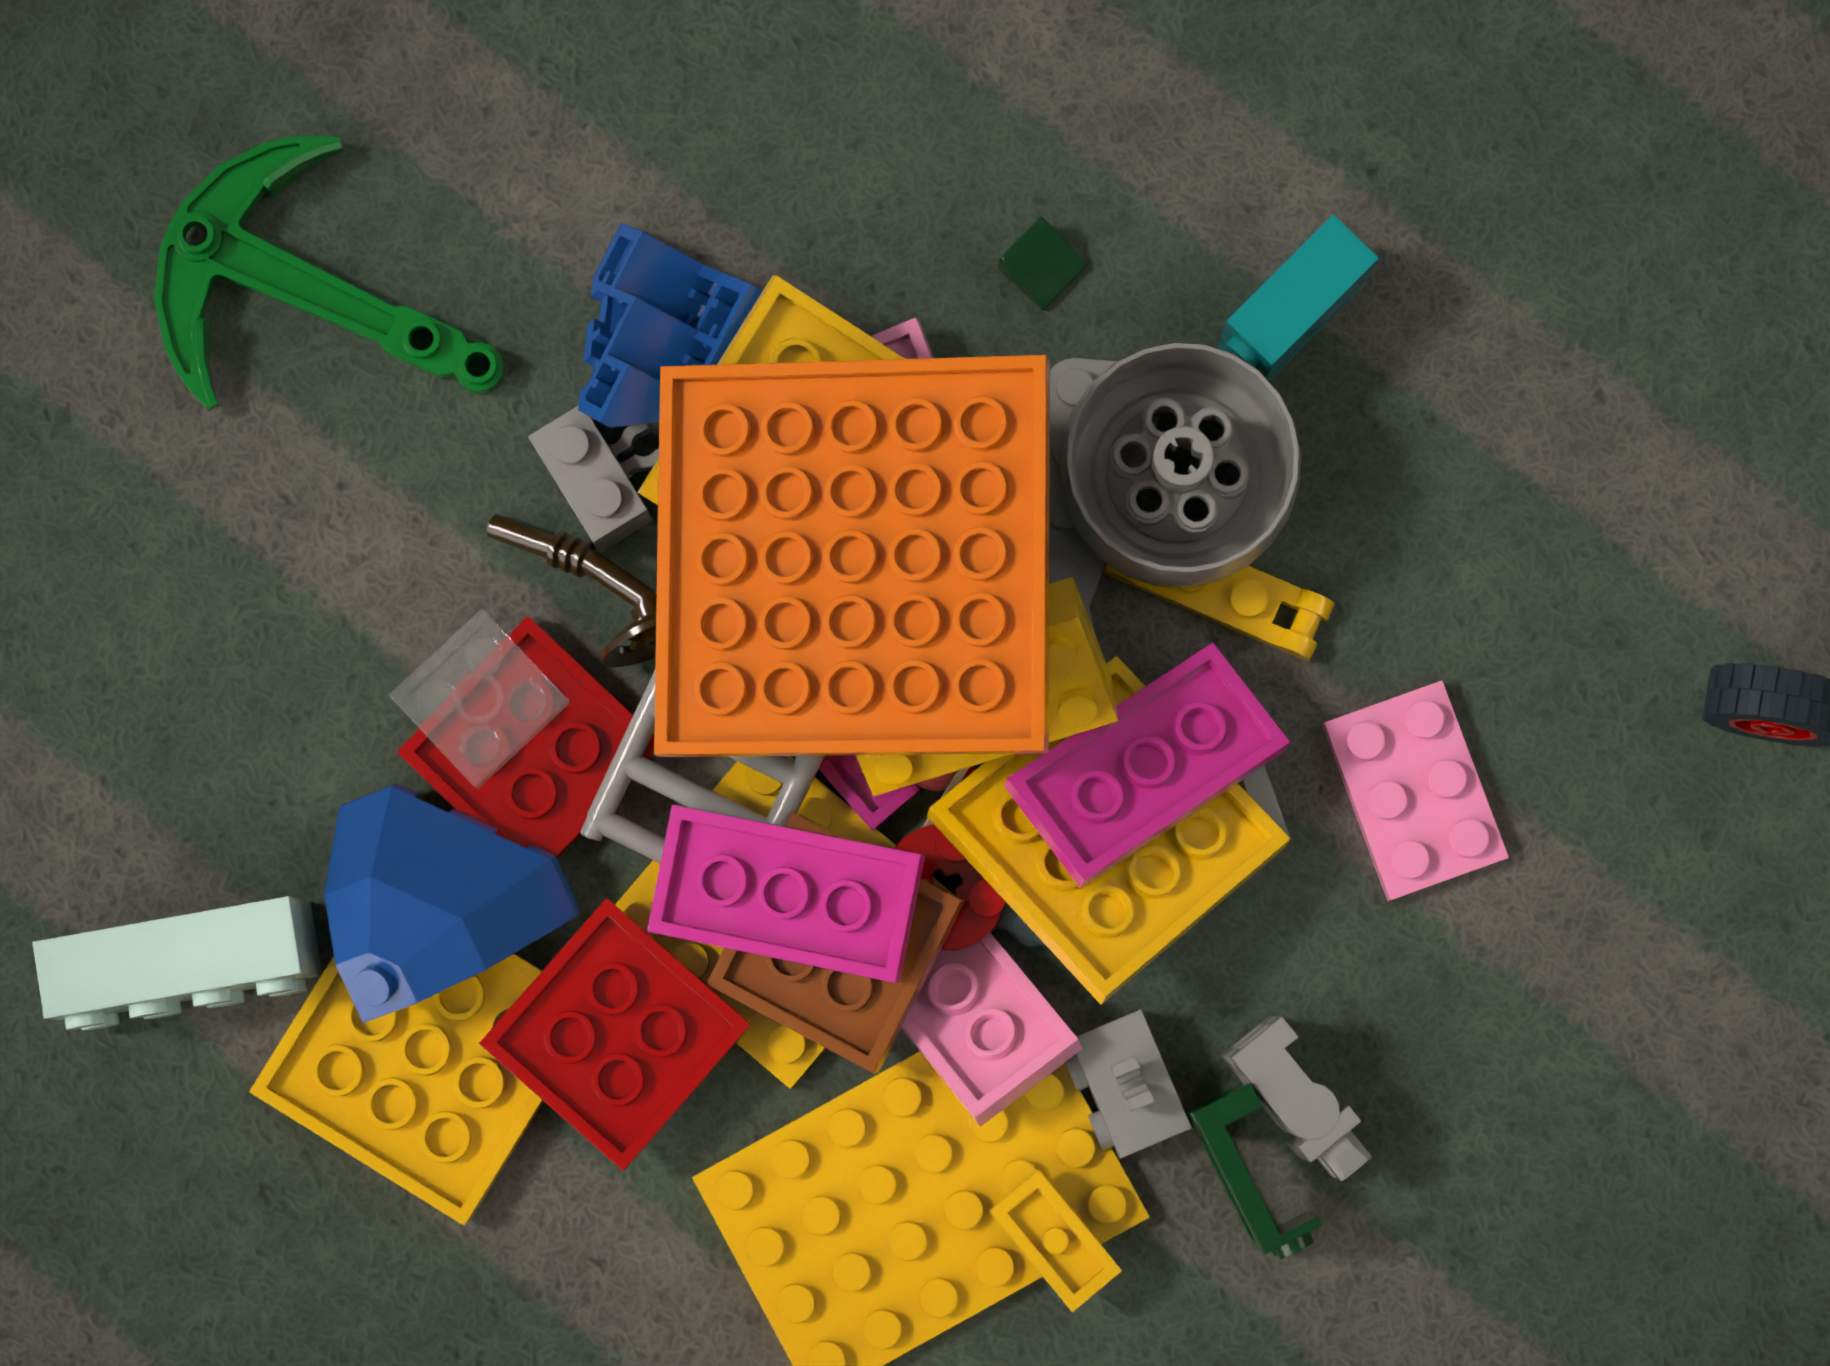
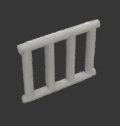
[580,670,824,863]

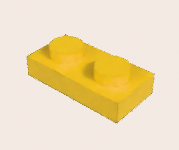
[989,1169,1122,1313]

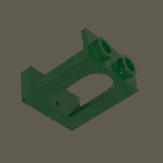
[1185,1083,1323,1259]

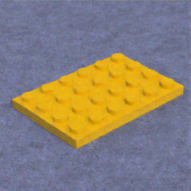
[692,1051,1150,1366]

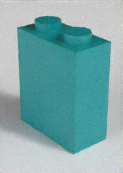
[1218,214,1379,382]

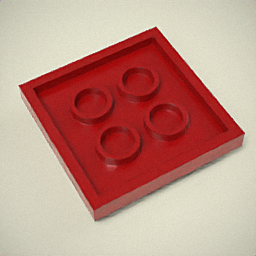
[397,616,656,860]
[479,898,752,1171]

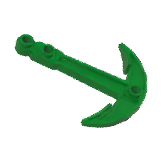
[154,135,505,411]

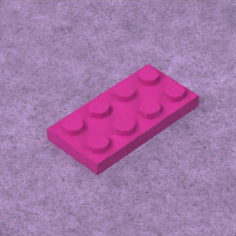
[1004,642,1290,889]
[647,805,925,983]

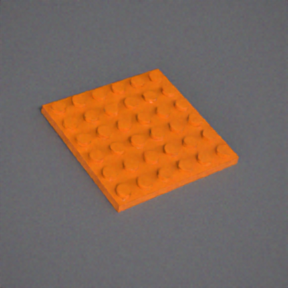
[654,355,1050,757]

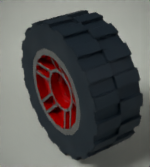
[1702,663,1830,747]

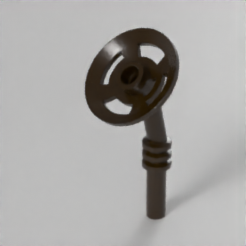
[487,514,657,667]

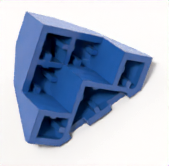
[578,223,763,428]
[324,783,582,1023]

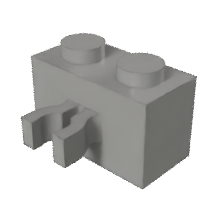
[528,405,659,553]
[1065,1009,1191,1158]

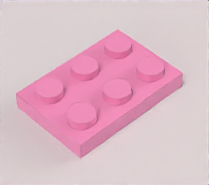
[1322,680,1509,901]
[901,934,1083,1127]

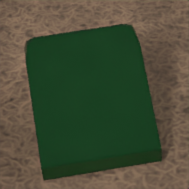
[998,216,1086,311]

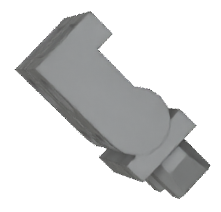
[1220,1016,1372,1181]

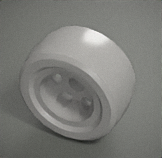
[1059,343,1301,588]

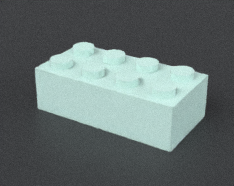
[32,896,322,1031]

